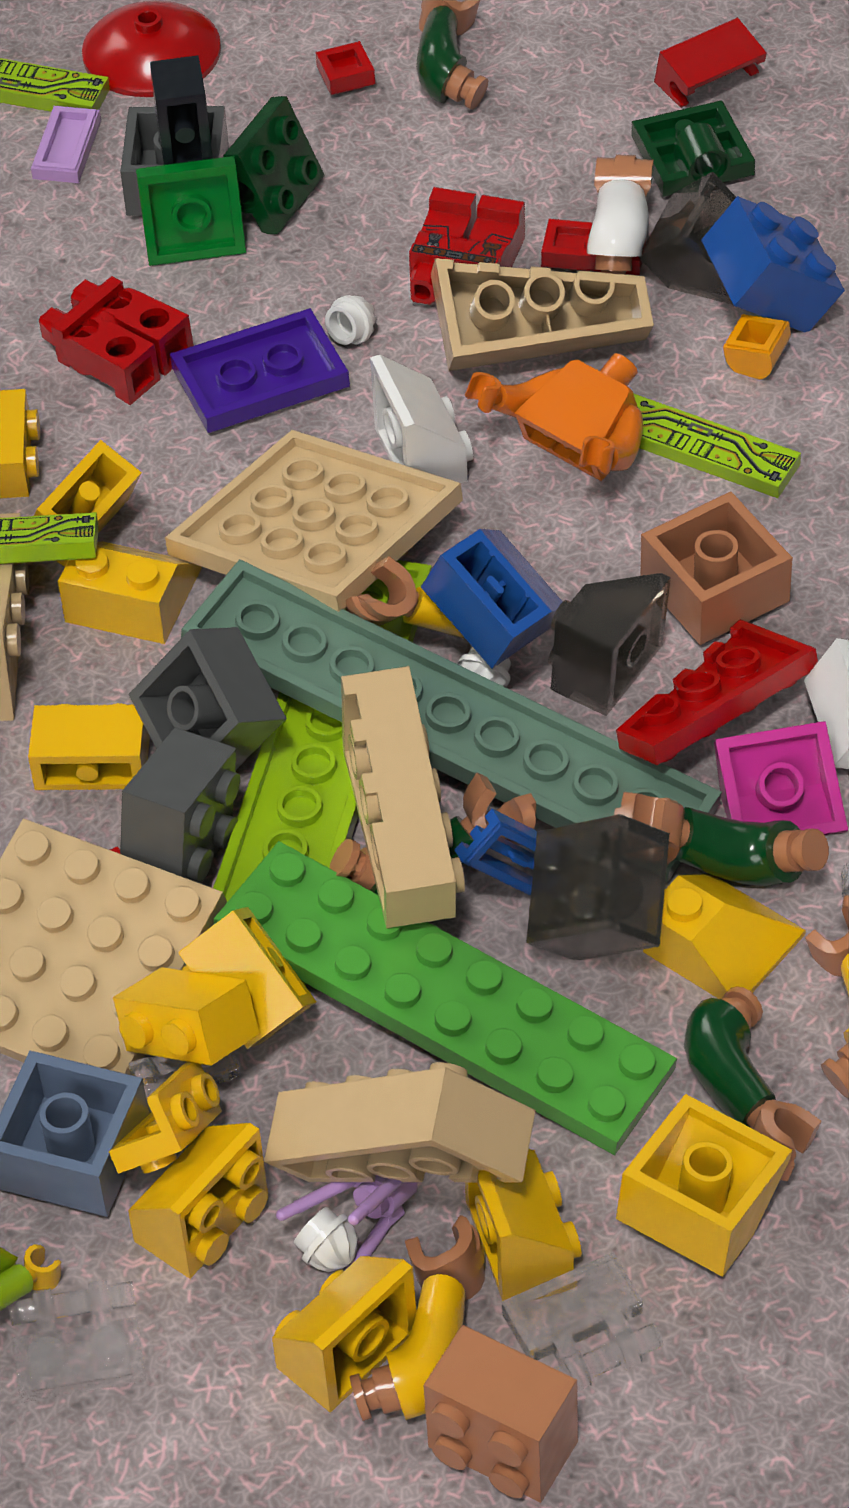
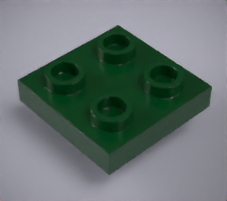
[223,96,325,234]
[631,100,755,197]

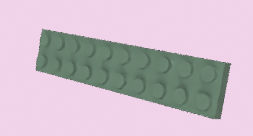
[181,559,722,882]

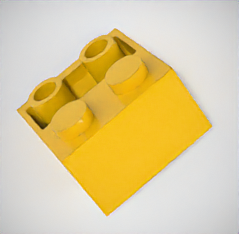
[128,1123,268,1279]

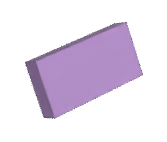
[31,106,101,183]

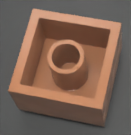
[640,491,793,645]
[423,1324,578,1503]

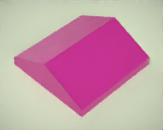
[714,721,848,835]

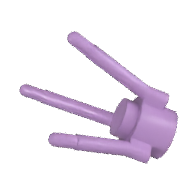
[276,1175,418,1271]

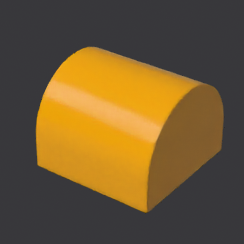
[723,314,791,380]

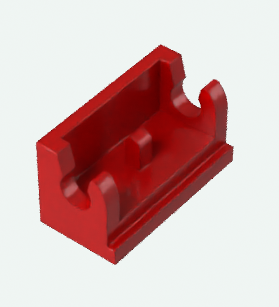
[654,17,767,108]

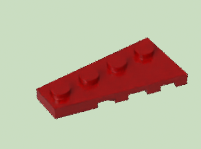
[616,619,818,765]

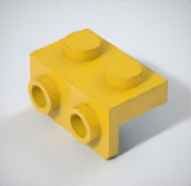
[108,1062,222,1174]

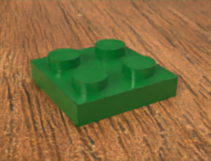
[136,156,246,266]

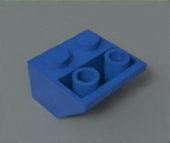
[421,529,571,669]

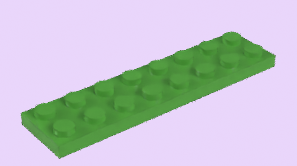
[214,841,677,1156]

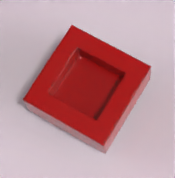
[316,41,375,95]

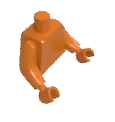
[464,353,643,481]

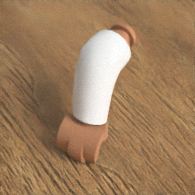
[587,154,654,275]

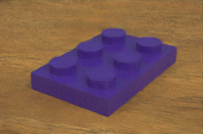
[170,308,350,433]

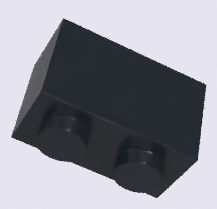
[149,55,213,165]

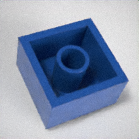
[701,196,845,332]

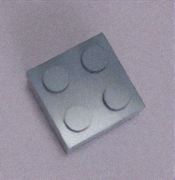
[0,1050,149,1217]

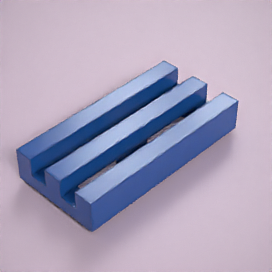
[454,808,575,899]

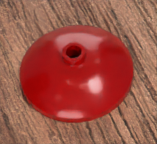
[82,0,221,97]

